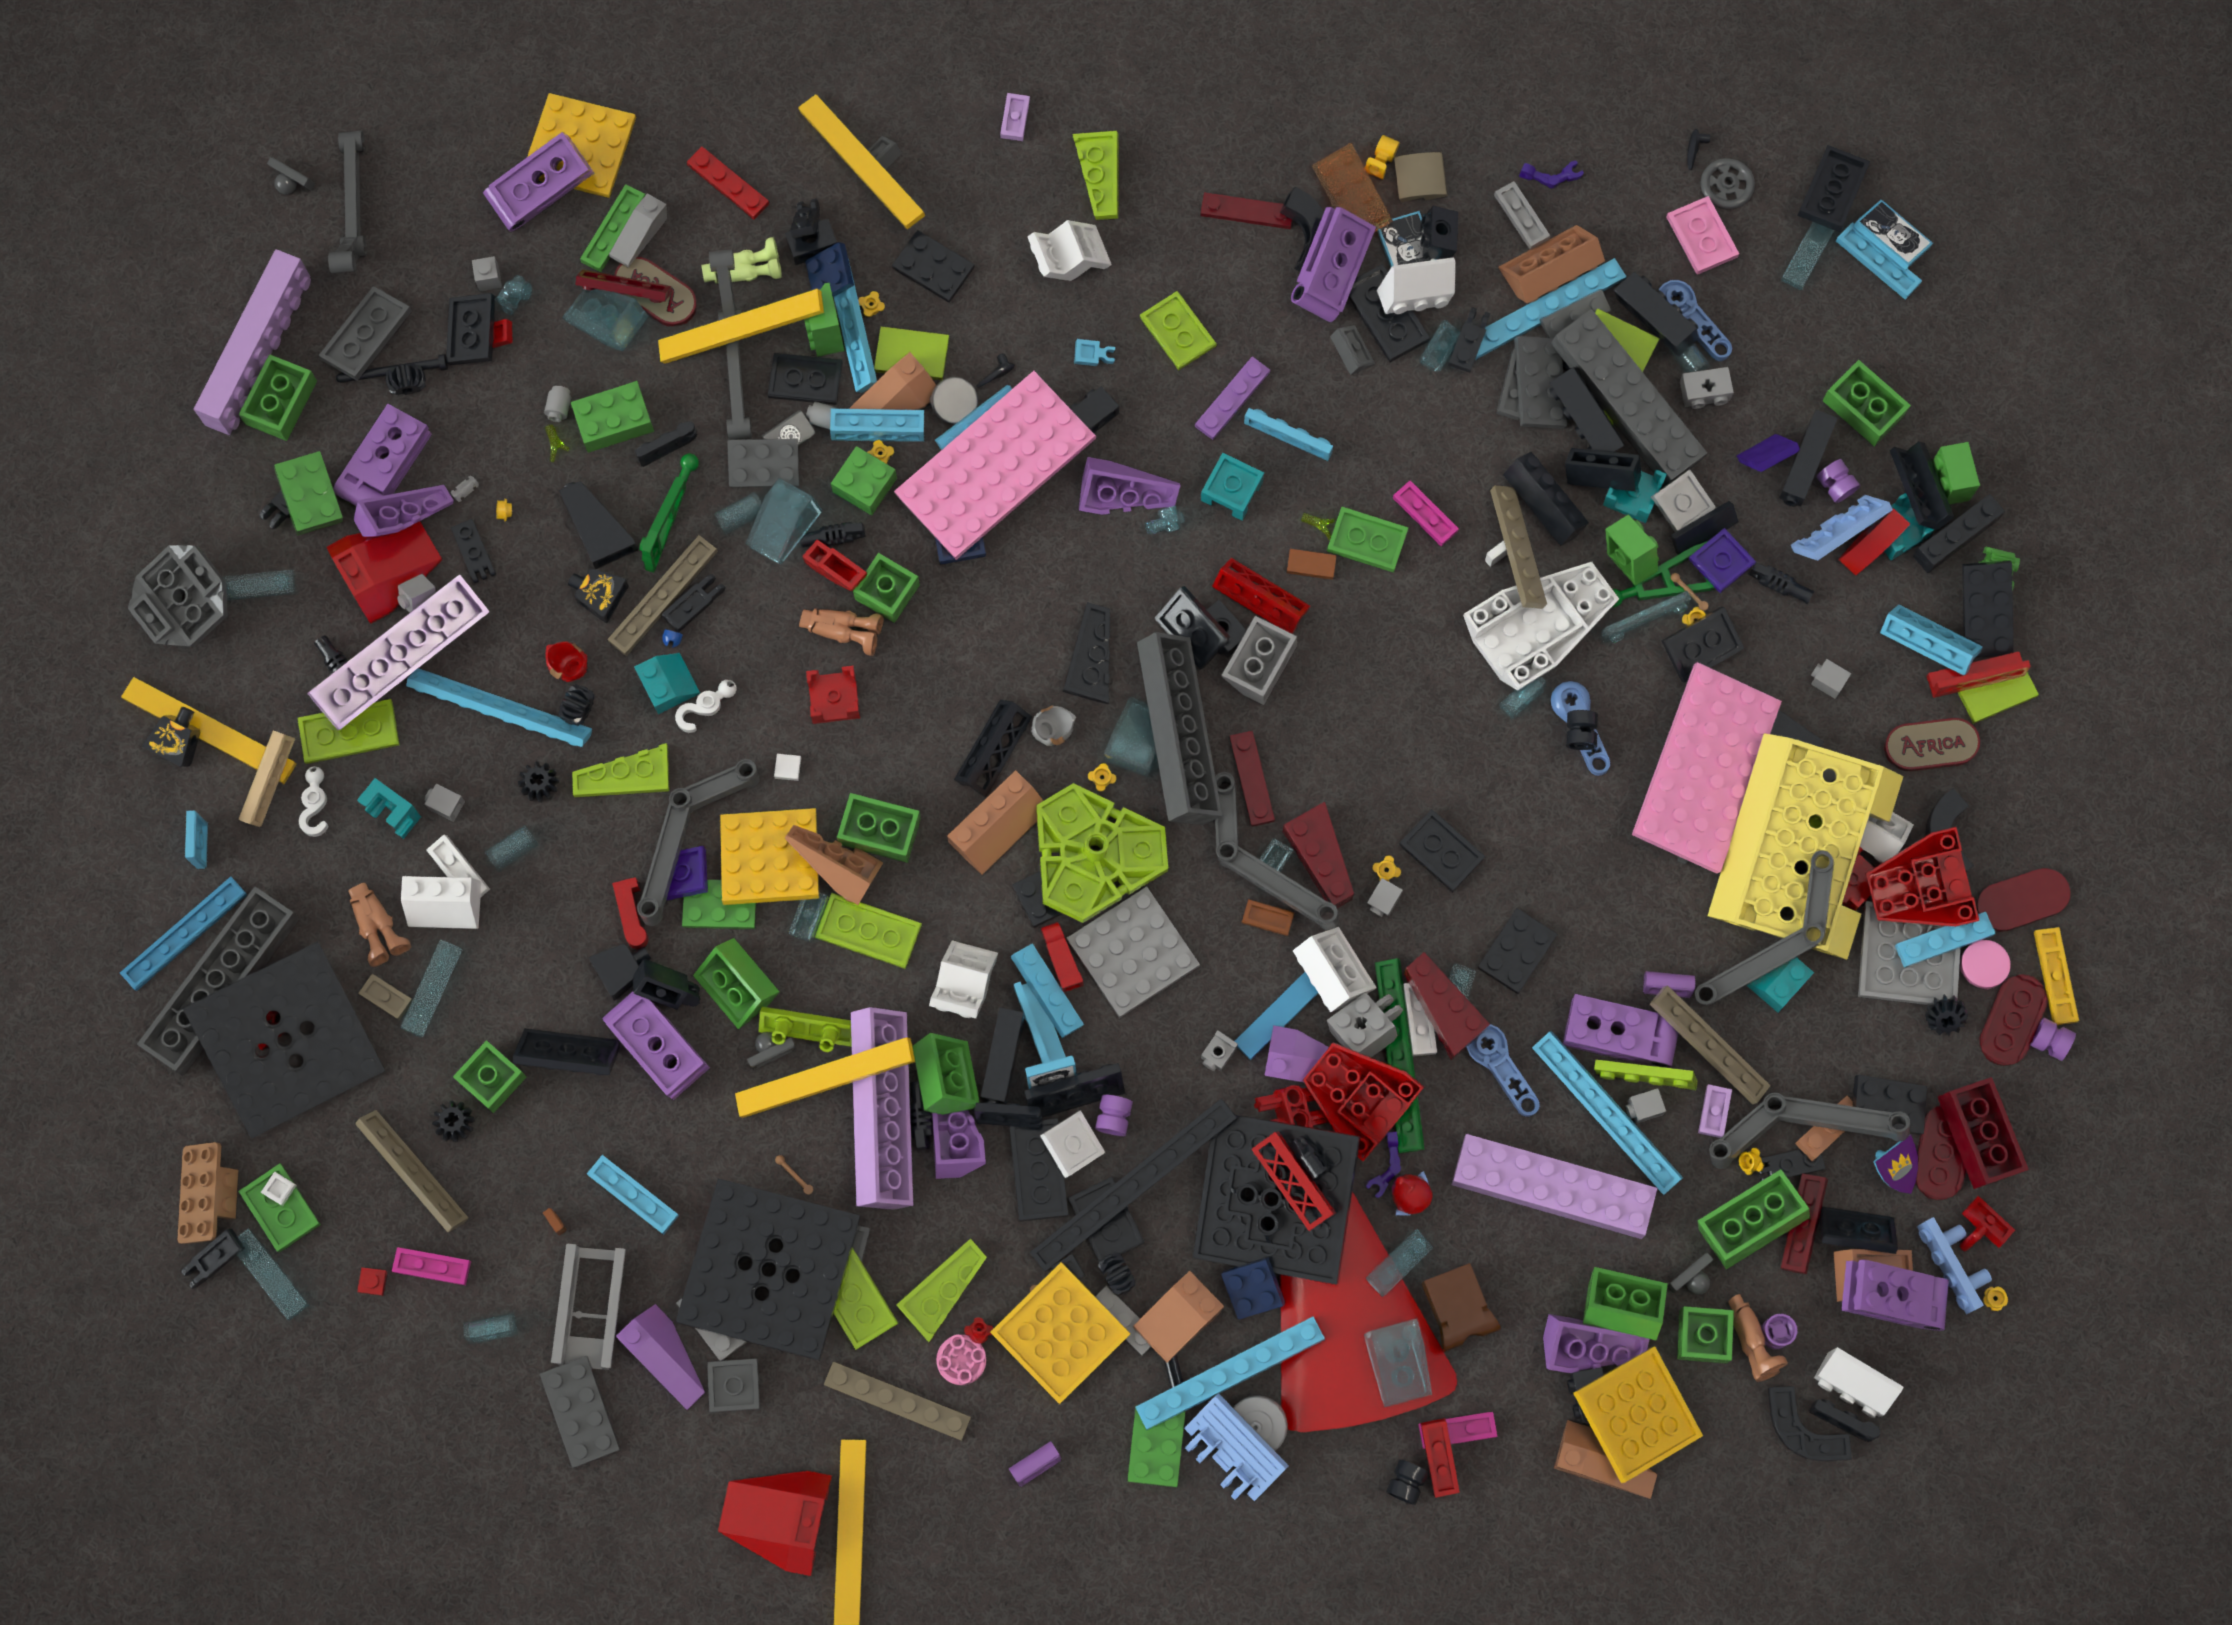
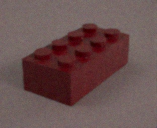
[1938,1077,2029,1189]

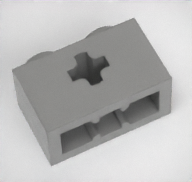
[1680,367,1734,409]

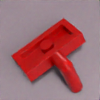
[1960,1196,2015,1251]

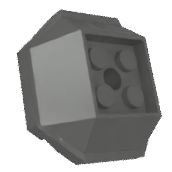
[128,545,228,647]

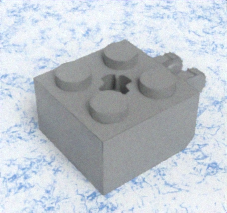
[1327,992,1403,1057]

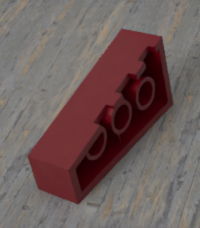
[1283,802,1354,909]
[1403,952,1490,1061]

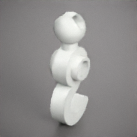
[675,680,737,733]
[299,766,328,837]

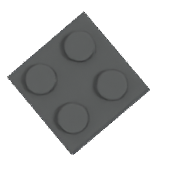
[707,1359,760,1413]

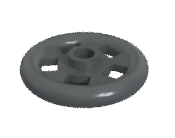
[1700,158,1755,209]

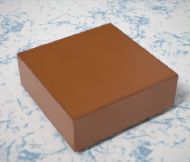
[543,1208,567,1236]

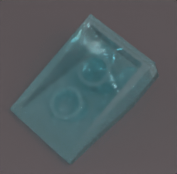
[562,289,649,351]
[746,478,823,565]
[1104,697,1157,777]
[1364,1319,1432,1407]

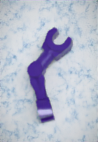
[1519,161,1584,188]
[1366,1132,1401,1198]

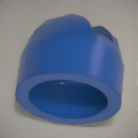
[662,629,683,648]

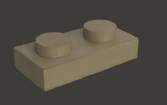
[358,974,413,1021]

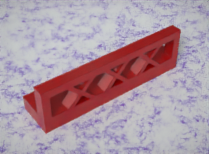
[1212,558,1310,634]
[1926,652,2031,698]
[1251,1131,1336,1231]

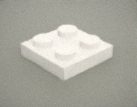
[1040,1110,1105,1178]

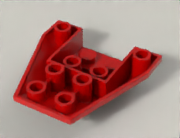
[326,521,442,624]
[1866,827,1980,927]
[1303,1042,1424,1161]
[718,1471,832,1576]

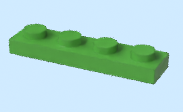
[580,184,645,272]

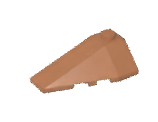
[849,352,936,410]
[785,825,883,905]
[1554,1420,1657,1499]

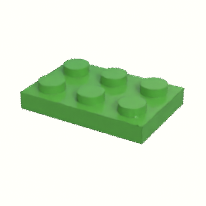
[1327,507,1408,573]
[682,880,756,929]
[238,1163,321,1253]
[1127,1409,1185,1488]

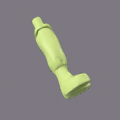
[701,237,782,283]

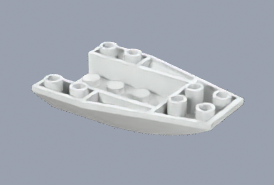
[1463,562,1619,691]

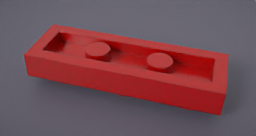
[1420,1418,1460,1498]

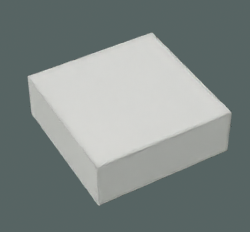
[1485,541,1508,567]
[774,754,801,781]
[261,1172,297,1206]

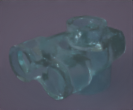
[496,275,532,315]
[1145,505,1185,534]

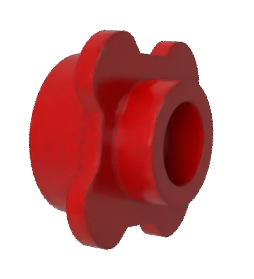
[964,1317,994,1344]

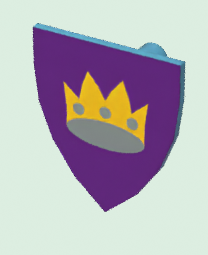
[1873,1135,1918,1194]

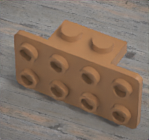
[178,1142,238,1244]

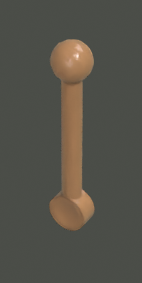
[1671,573,1709,611]
[775,1155,813,1195]

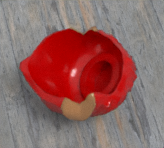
[546,641,587,682]

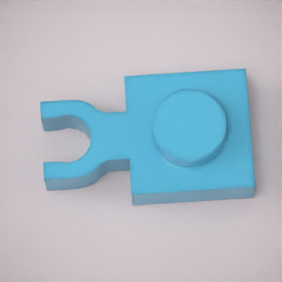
[1074,339,1115,366]

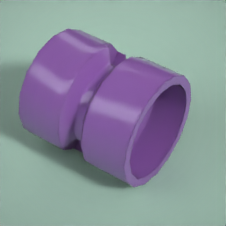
[1816,459,1861,503]
[2030,1017,2076,1061]
[1095,1095,1133,1136]
[1761,1314,1797,1349]

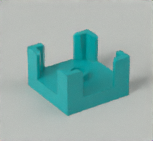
[1201,453,1264,521]
[1603,470,1667,523]
[1871,493,1934,561]
[357,778,421,839]

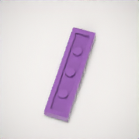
[1195,357,1270,440]

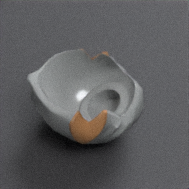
[1031,705,1076,746]

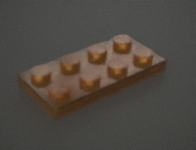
[1312,143,1393,232]

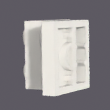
[1028,220,1112,281]
[929,941,998,1018]

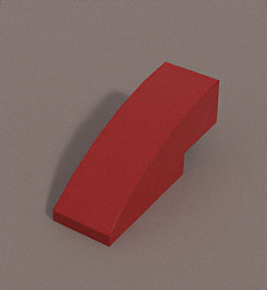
[1838,508,1910,575]
[802,539,867,591]

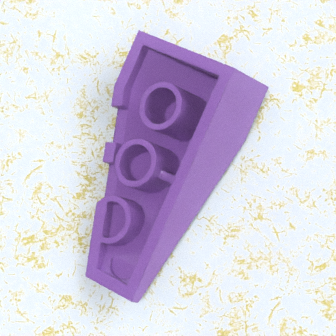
[1079,457,1180,515]
[354,485,454,537]
[1265,1025,1329,1082]
[932,1110,986,1179]
[616,1304,705,1410]
[1543,1314,1650,1373]

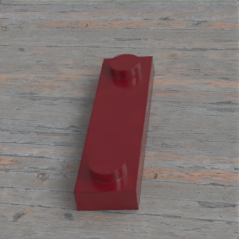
[1200,192,1292,229]
[575,269,671,303]
[1229,730,1275,827]
[1781,1173,1828,1275]

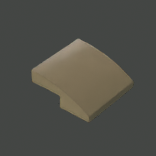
[1394,152,1448,202]

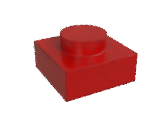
[493,319,512,348]
[357,1268,388,1296]

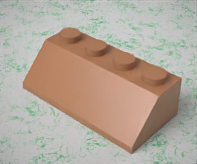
[1499,225,1605,303]
[947,770,1043,875]

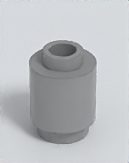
[544,386,571,422]
[806,402,837,429]

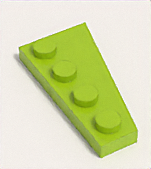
[1072,131,1119,220]
[572,743,670,797]
[1594,1060,1698,1090]
[896,1239,987,1342]

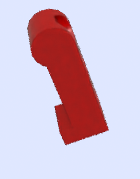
[612,877,649,950]
[1041,922,1084,993]

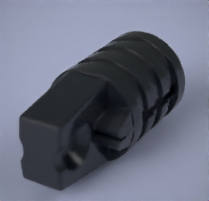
[1289,1136,1330,1182]

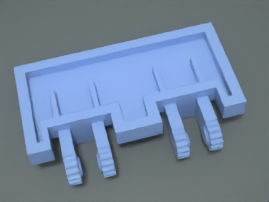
[1791,495,1893,561]
[1184,1393,1289,1501]

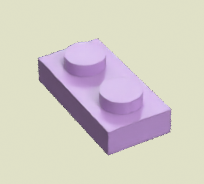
[1000,93,1030,141]
[1698,1084,1732,1138]

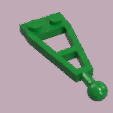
[639,453,699,573]
[1612,541,1715,607]

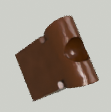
[1421,1263,1502,1352]

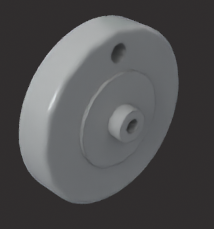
[1233,1395,1288,1451]

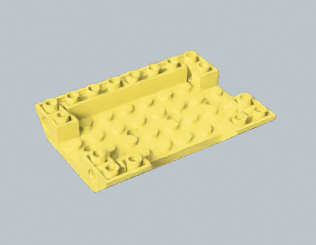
[1707,733,1904,960]

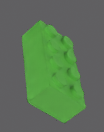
[1698,1169,1810,1269]

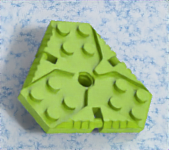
[1036,783,1168,923]

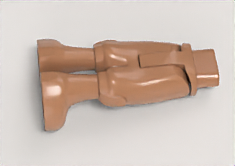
[799,608,884,656]
[348,883,411,967]
[1728,1294,1788,1382]

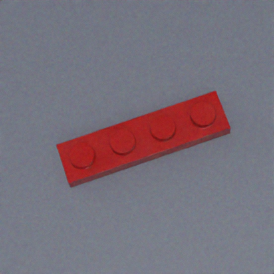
[687,146,769,220]

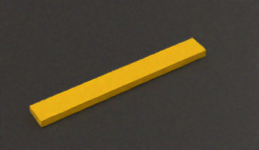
[798,94,925,229]
[658,289,824,363]
[121,677,296,784]
[735,1037,915,1118]
[834,1440,867,1625]

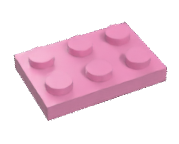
[1666,196,1739,275]

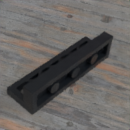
[1890,441,1954,530]
[954,700,1032,797]

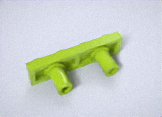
[758,1007,852,1052]

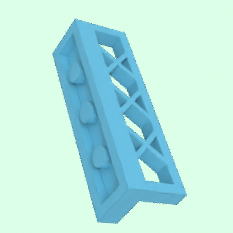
[830,409,924,441]
[1880,605,1983,675]
[1014,982,1066,1063]

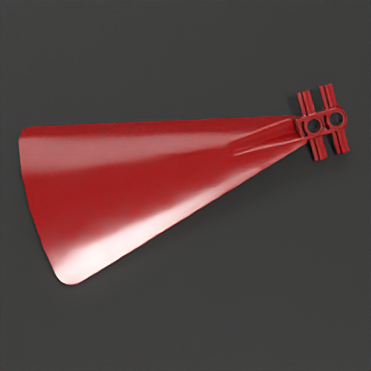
[1254,1085,1457,1432]

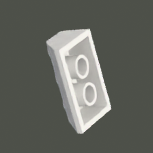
[1377,257,1455,314]
[1860,812,1914,863]
[401,876,481,929]
[1293,927,1376,1012]
[1814,1347,1904,1418]

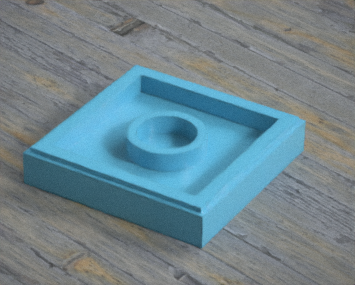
[185,811,208,869]

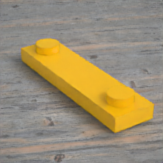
[2034,927,2079,1025]

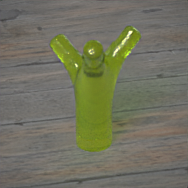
[545,424,570,462]
[1301,513,1335,541]

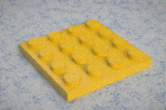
[527,93,636,198]
[720,808,819,905]
[990,1262,1131,1404]
[1573,1347,1703,1483]

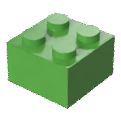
[1932,442,1980,505]
[831,446,897,515]
[1605,514,1659,586]
[853,553,920,623]
[453,1040,526,1113]
[1677,1306,1734,1364]

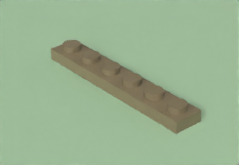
[1490,485,1547,609]
[607,535,718,656]
[1650,985,1771,1104]
[356,1110,468,1232]
[824,1362,971,1441]

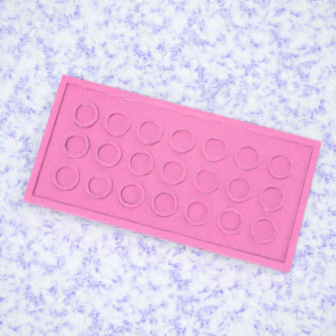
[894,371,1096,560]
[1632,662,1782,874]

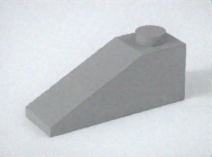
[609,193,667,267]

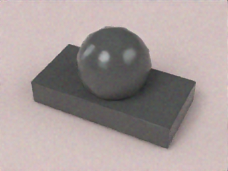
[267,157,316,195]
[747,1032,796,1070]
[1668,1253,1714,1295]

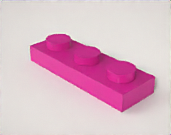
[1393,481,1459,547]
[392,1247,471,1286]
[1418,1412,1498,1449]

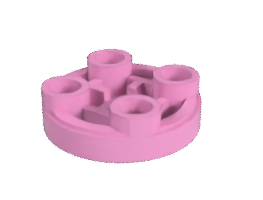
[1960,940,2011,990]
[936,1335,986,1385]

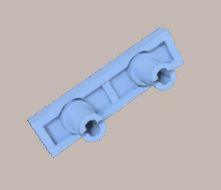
[1917,1217,1992,1315]

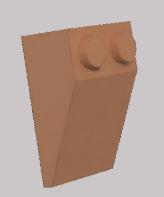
[1834,1249,1913,1302]
[1133,1271,1224,1363]

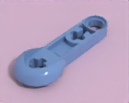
[1659,280,1732,361]
[1550,681,1610,776]
[1467,1024,1539,1117]

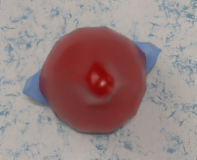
[1392,1171,1433,1216]

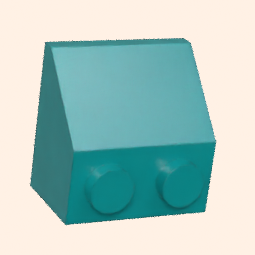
[634,653,700,714]
[1747,958,1814,1013]

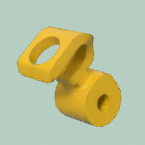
[1364,135,1400,180]

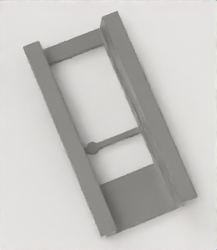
[551,1244,626,1370]

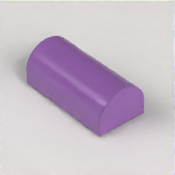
[1643,971,1695,998]
[1009,1441,1061,1487]

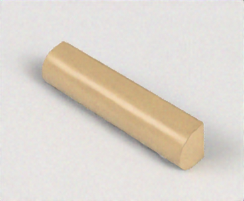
[238,730,295,827]

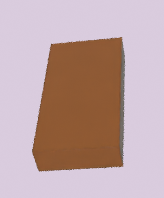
[1287,549,1336,580]
[1242,899,1295,936]

